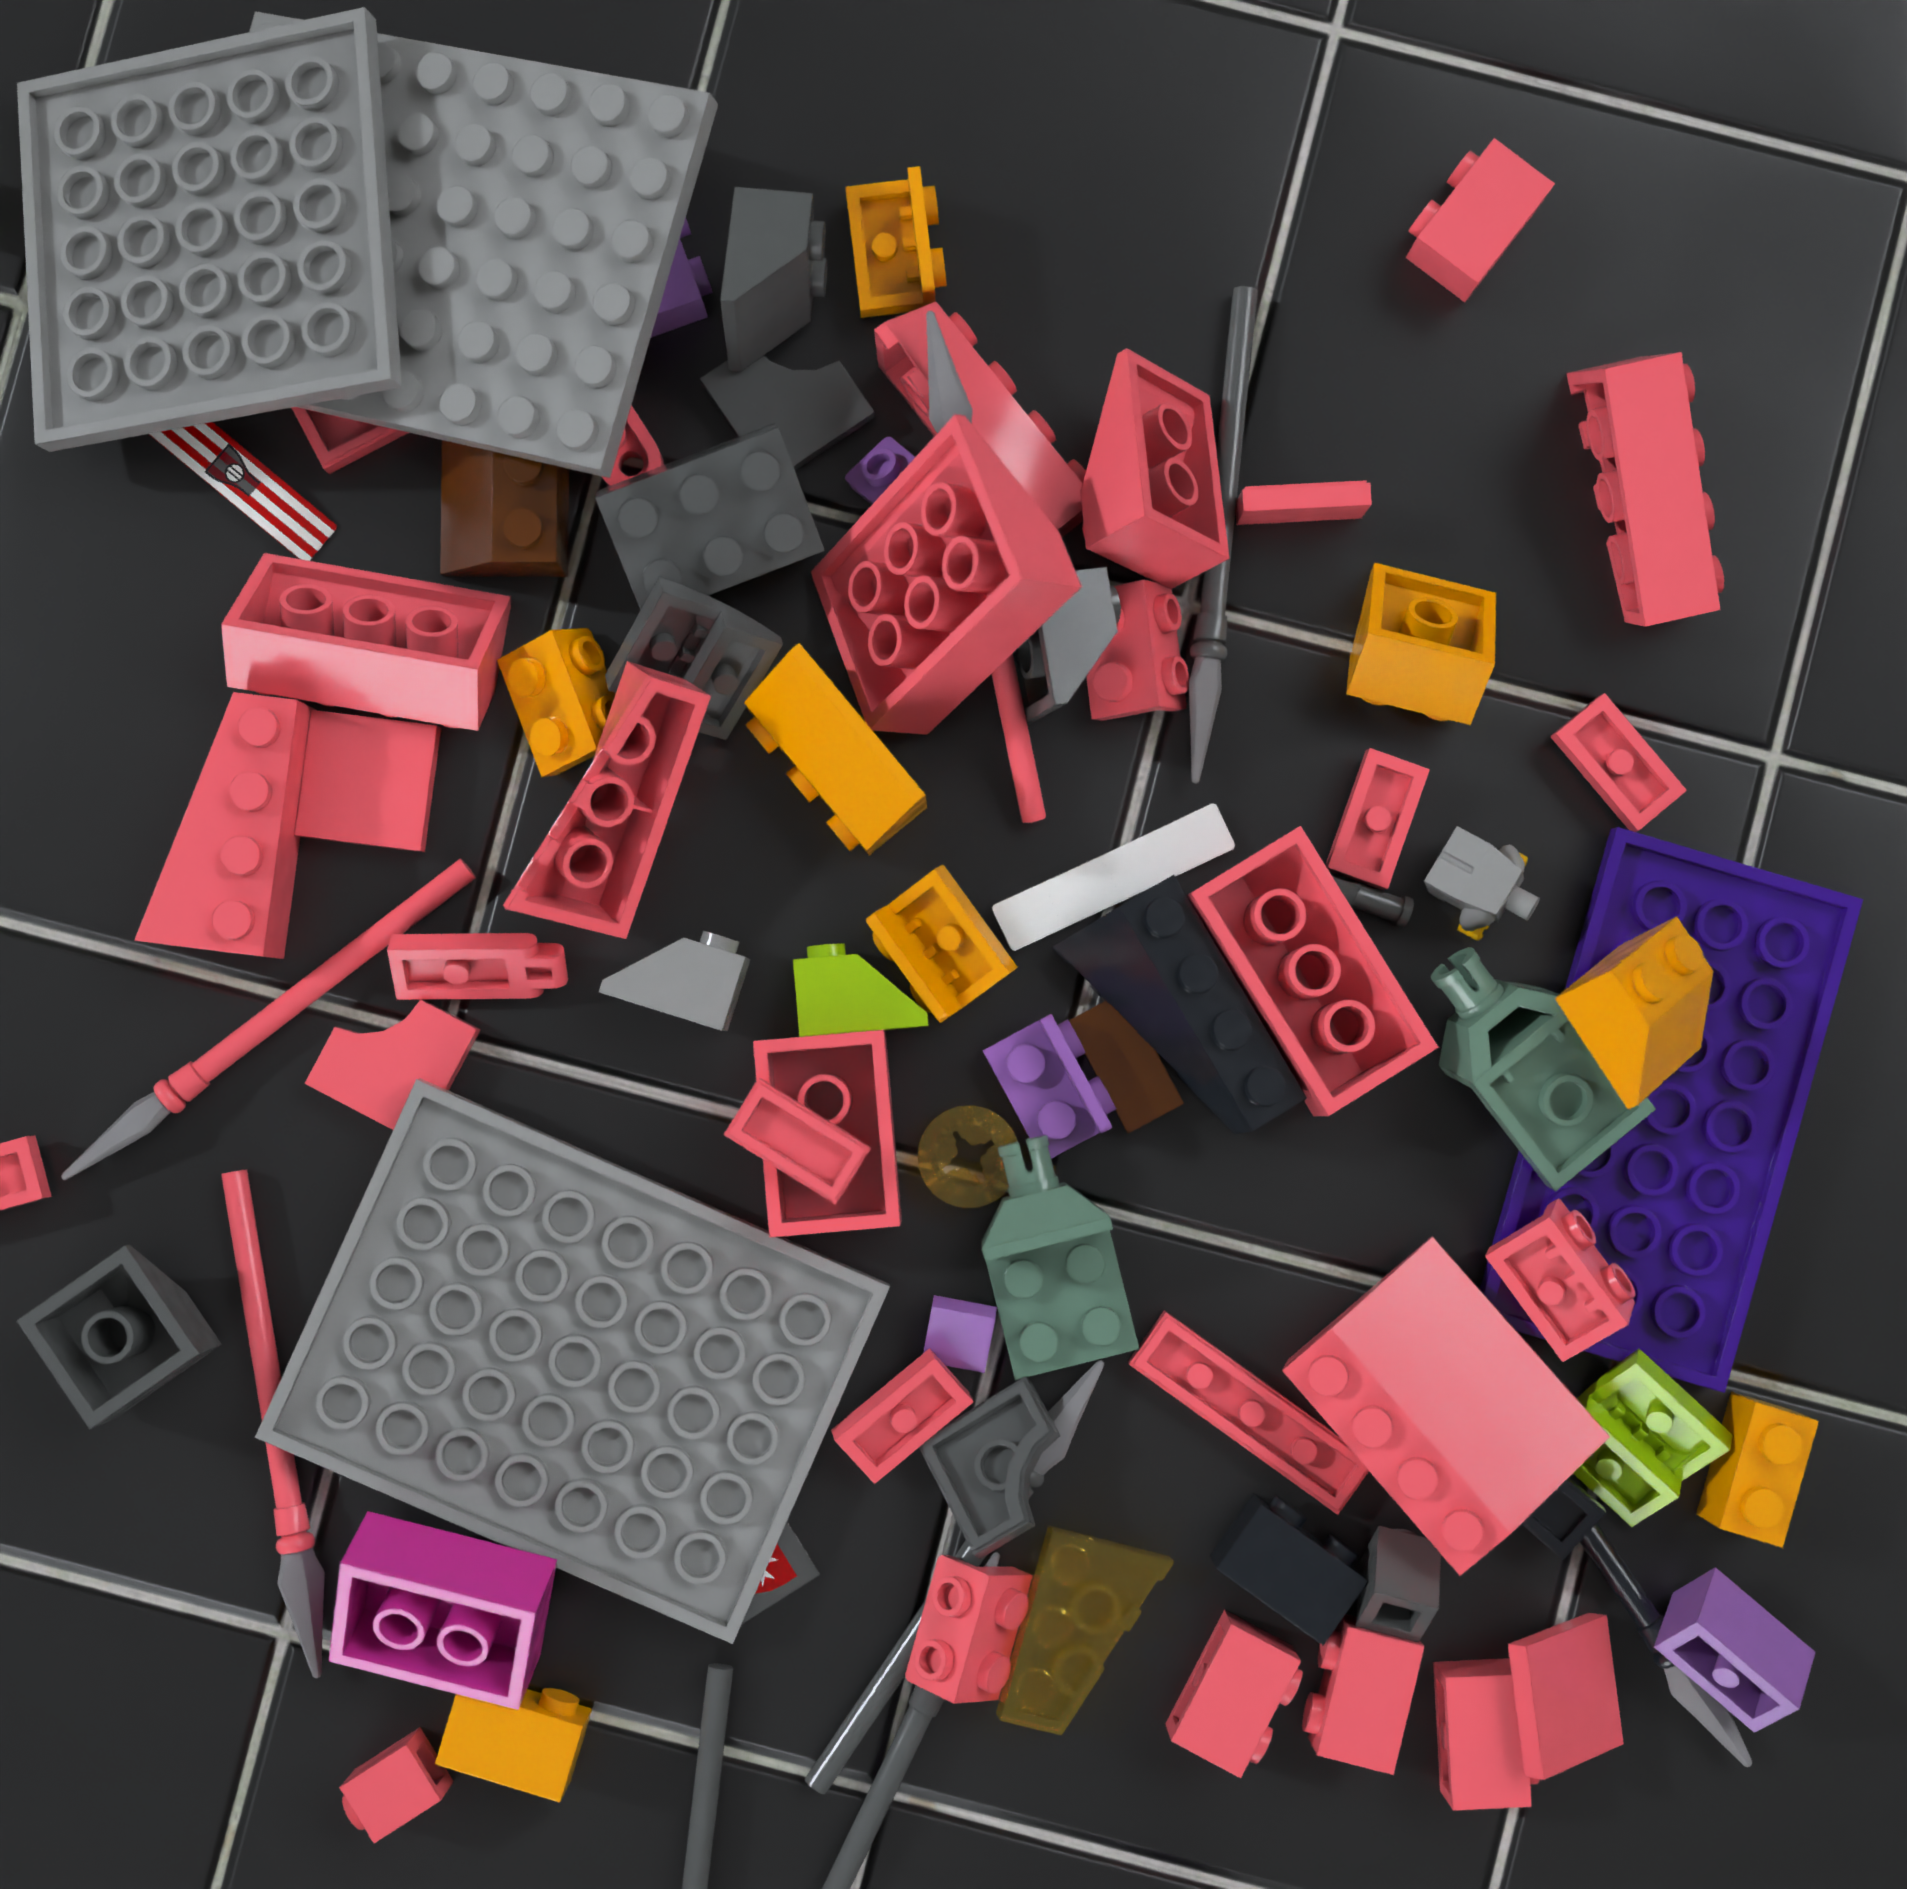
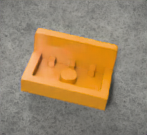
[845,166,947,318]
[497,628,615,777]
[866,864,1018,1022]

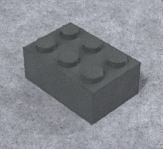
[595,423,825,610]

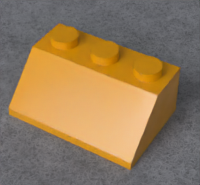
[744,643,927,856]

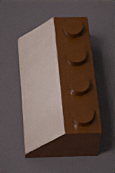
[440,440,569,577]

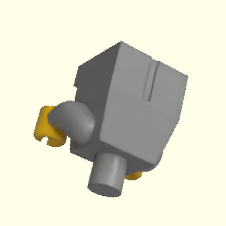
[1424,826,1540,941]

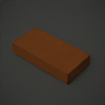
[1068,1001,1184,1133]

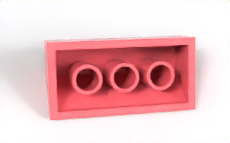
[221,553,511,731]
[1187,826,1439,1117]

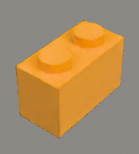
[1696,1391,1819,1548]
[435,1688,592,1803]

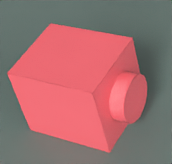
[339,1727,454,1843]

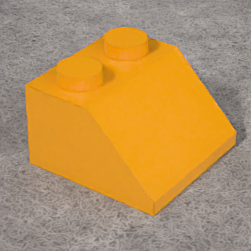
[1346,563,1496,725]
[1555,916,1713,1109]

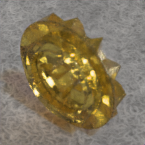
[918,1105,1017,1208]

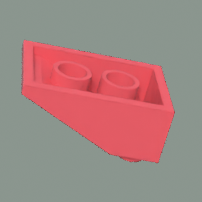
[1080,348,1230,589]

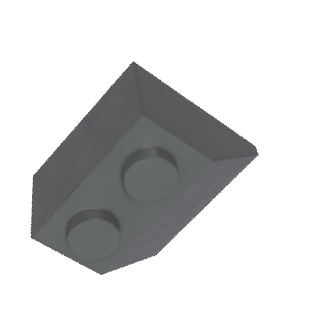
[720,187,827,371]

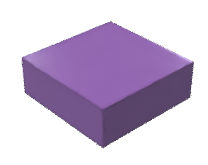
[923,1295,997,1373]

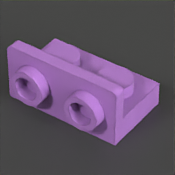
[983,1014,1116,1159]

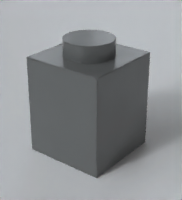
[1356,1526,1441,1642]

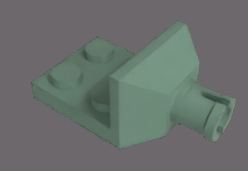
[1431,947,1656,1191]
[981,1135,1139,1380]

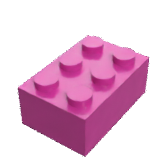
[329,1511,557,1710]

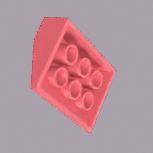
[810,414,1082,735]
[1282,1236,1610,1576]

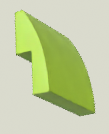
[1573,1348,1732,1527]

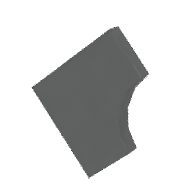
[700,356,875,471]
[919,1377,1061,1559]

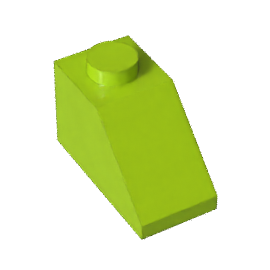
[793,943,929,1037]

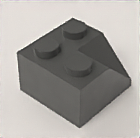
[17,1244,222,1429]

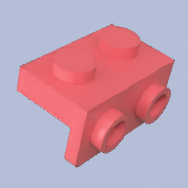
[1086,579,1189,721]
[905,1555,1033,1704]

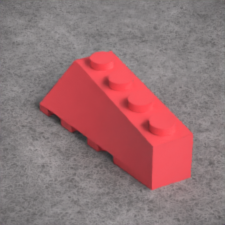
[874,302,1086,538]
[503,661,711,939]

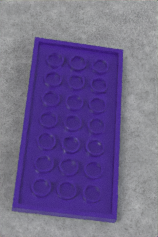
[1479,827,1863,1393]

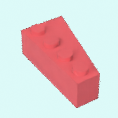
[1566,352,1724,627]
[134,692,315,959]

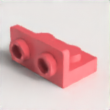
[1485,1198,1635,1362]

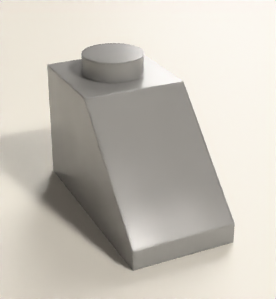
[599,931,751,1031]

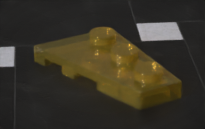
[996,1525,1174,1736]

